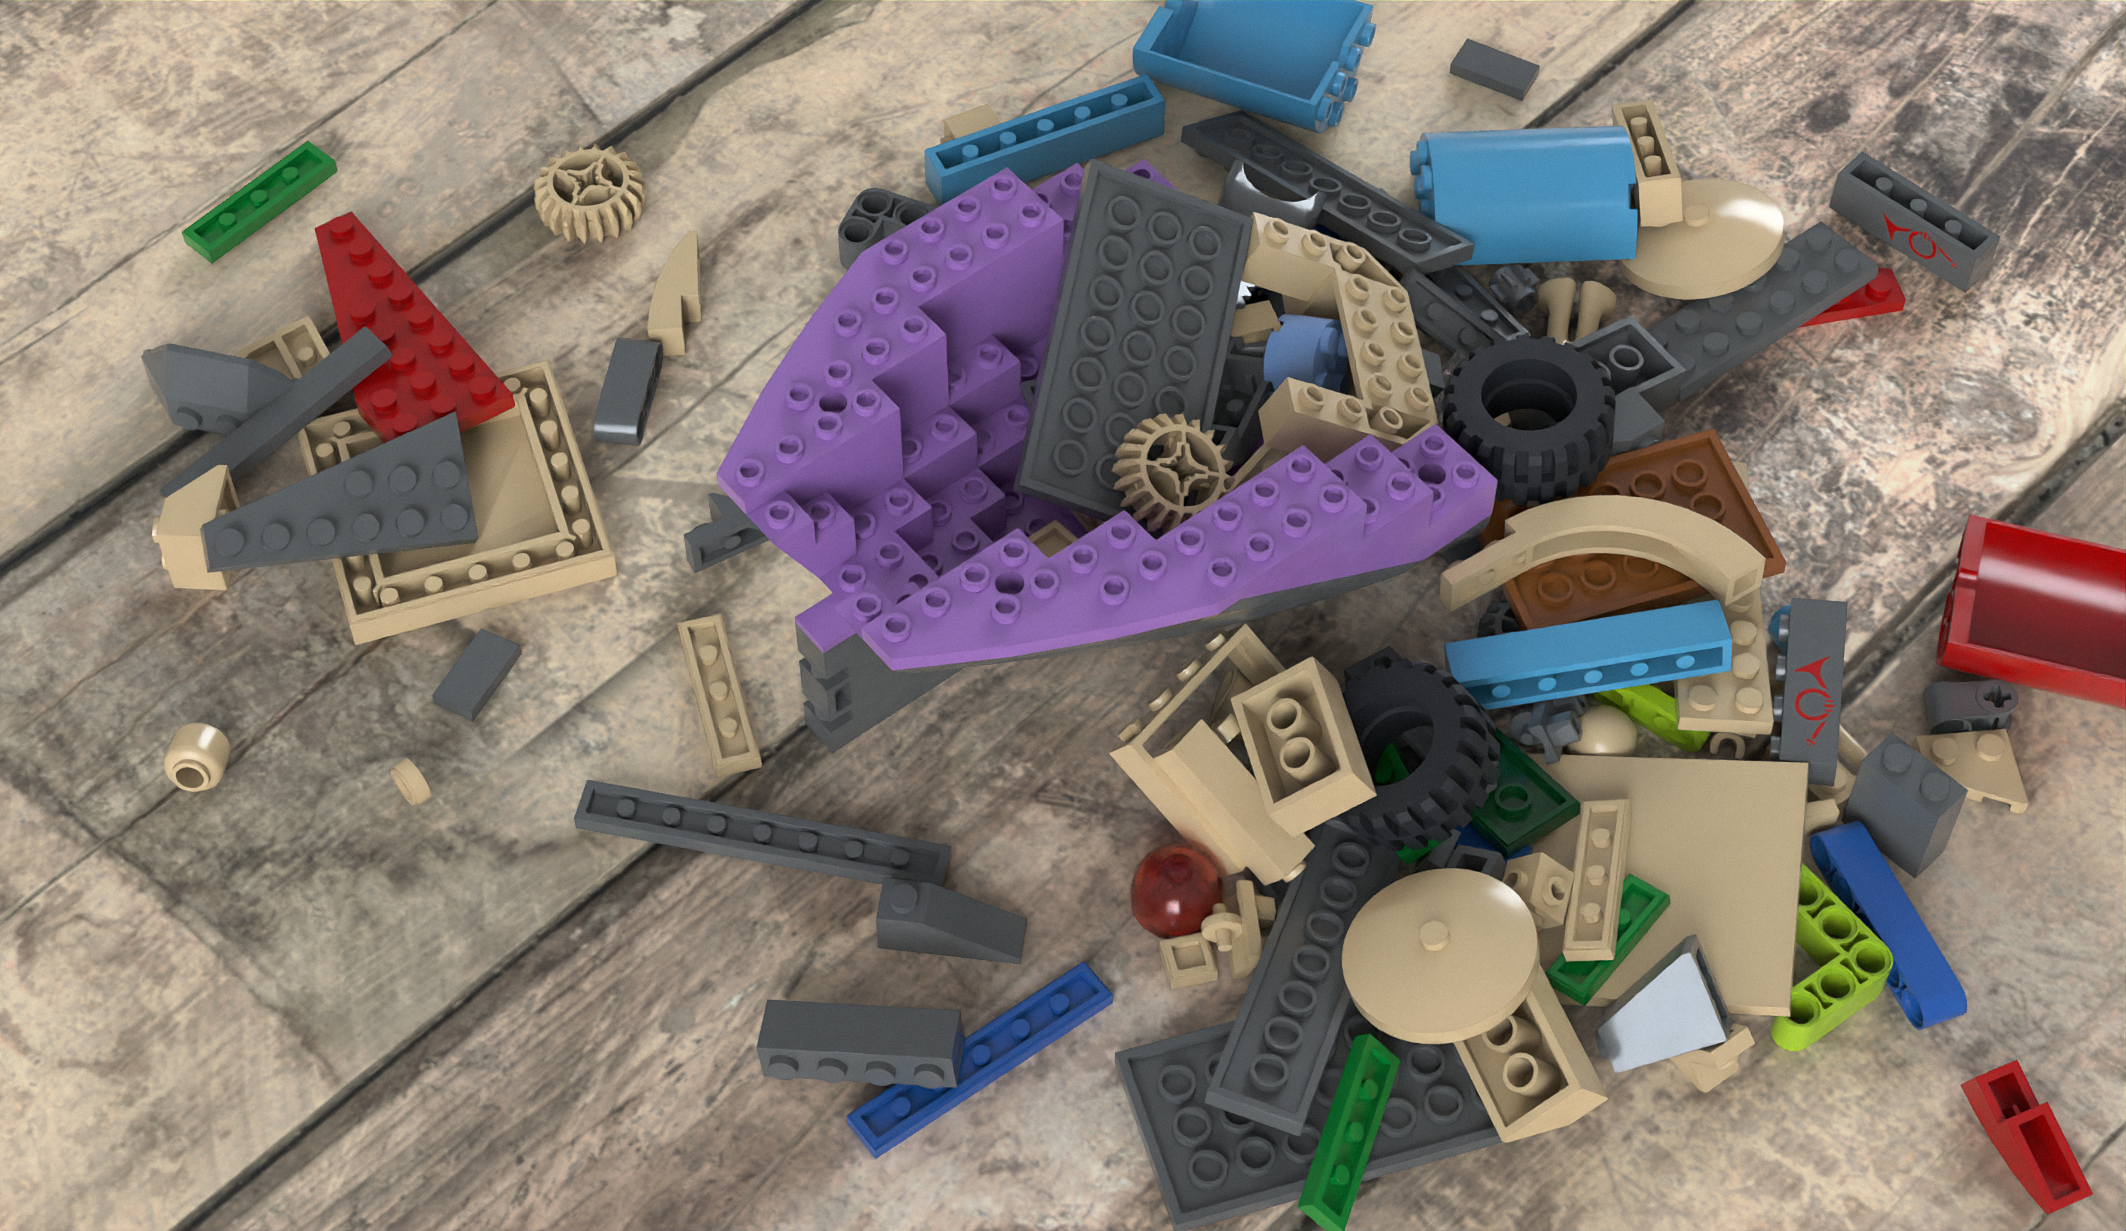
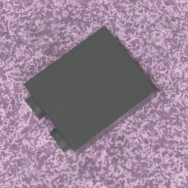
[1841,732,1968,878]

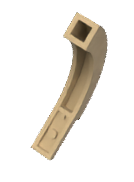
[1440,495,1766,613]

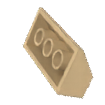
[1453,964,1609,1143]

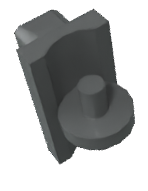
[1509,695,1588,764]

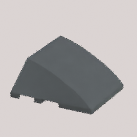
[1211,337,1274,466]

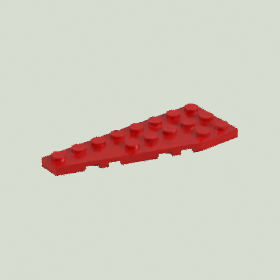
[315,211,515,443]

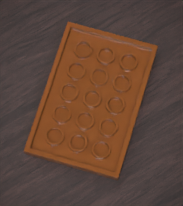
[1478,429,1786,631]

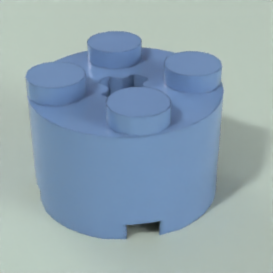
[1264,314,1350,397]

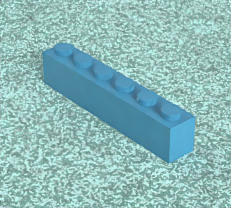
[924,74,1165,207]
[1444,599,1732,710]

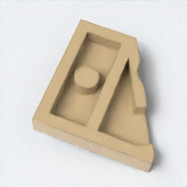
[235,315,330,380]
[1912,729,2029,814]

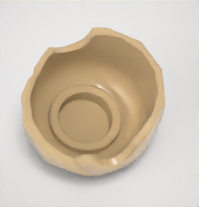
[1565,704,1638,757]

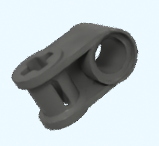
[1923,679,2018,735]

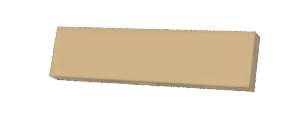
[677,613,762,778]
[1563,799,1632,962]

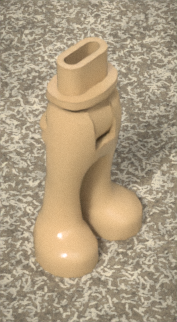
[1537,277,1617,345]

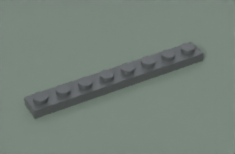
[574,780,952,887]

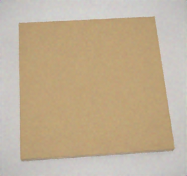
[1525,753,1809,1017]

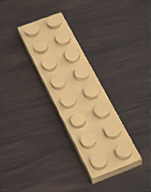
[1668,462,1774,735]

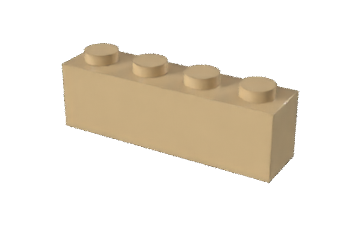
[1612,99,1683,227]

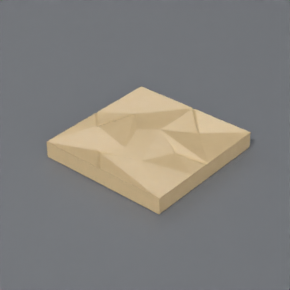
[297,360,617,645]

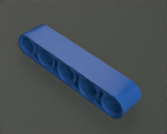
[1810,820,1967,1030]

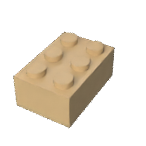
[1231,656,1377,838]

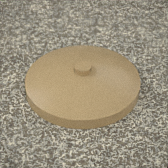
[1617,179,1785,300]
[1342,868,1540,1044]

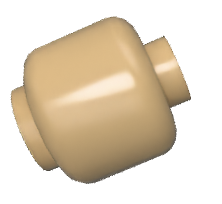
[164,723,231,792]

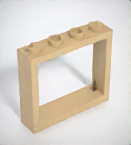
[1109,623,1286,879]

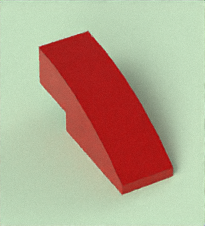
[1960,1060,2093,1215]

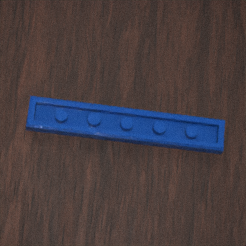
[846,961,1113,1159]

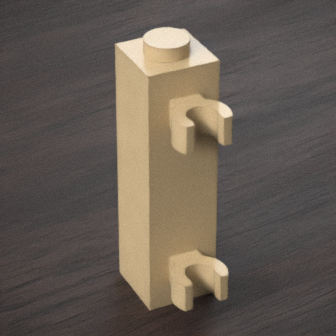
[1153,713,1315,886]

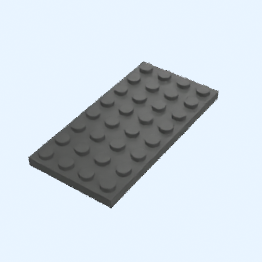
[1013,158,1254,539]
[1115,998,1503,1231]

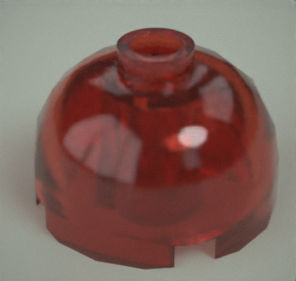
[1130,842,1225,939]

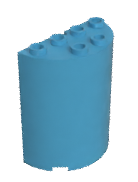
[1132,0,1376,134]
[1410,126,1638,266]

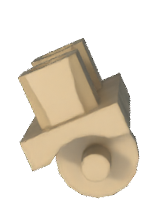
[1201,880,1276,980]

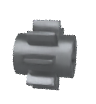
[1488,264,1541,316]

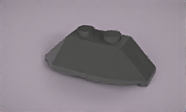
[141,343,298,437]

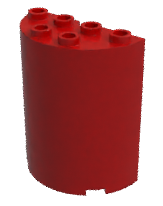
[1936,514,2126,710]

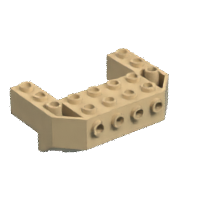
[1241,212,1438,464]

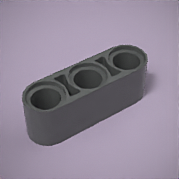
[594,337,663,446]

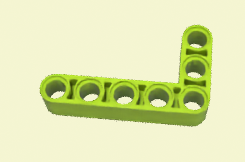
[1770,862,1894,1051]

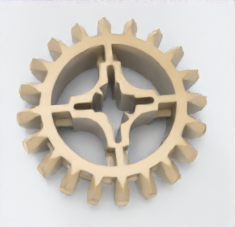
[534,143,646,245]
[1111,413,1236,535]

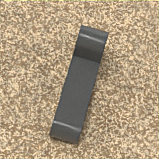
[838,188,938,270]

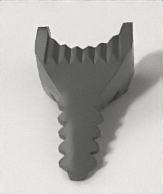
[1217,159,1327,310]

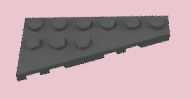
[200,411,479,573]

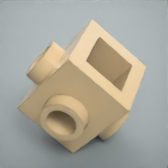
[1501,852,1574,933]

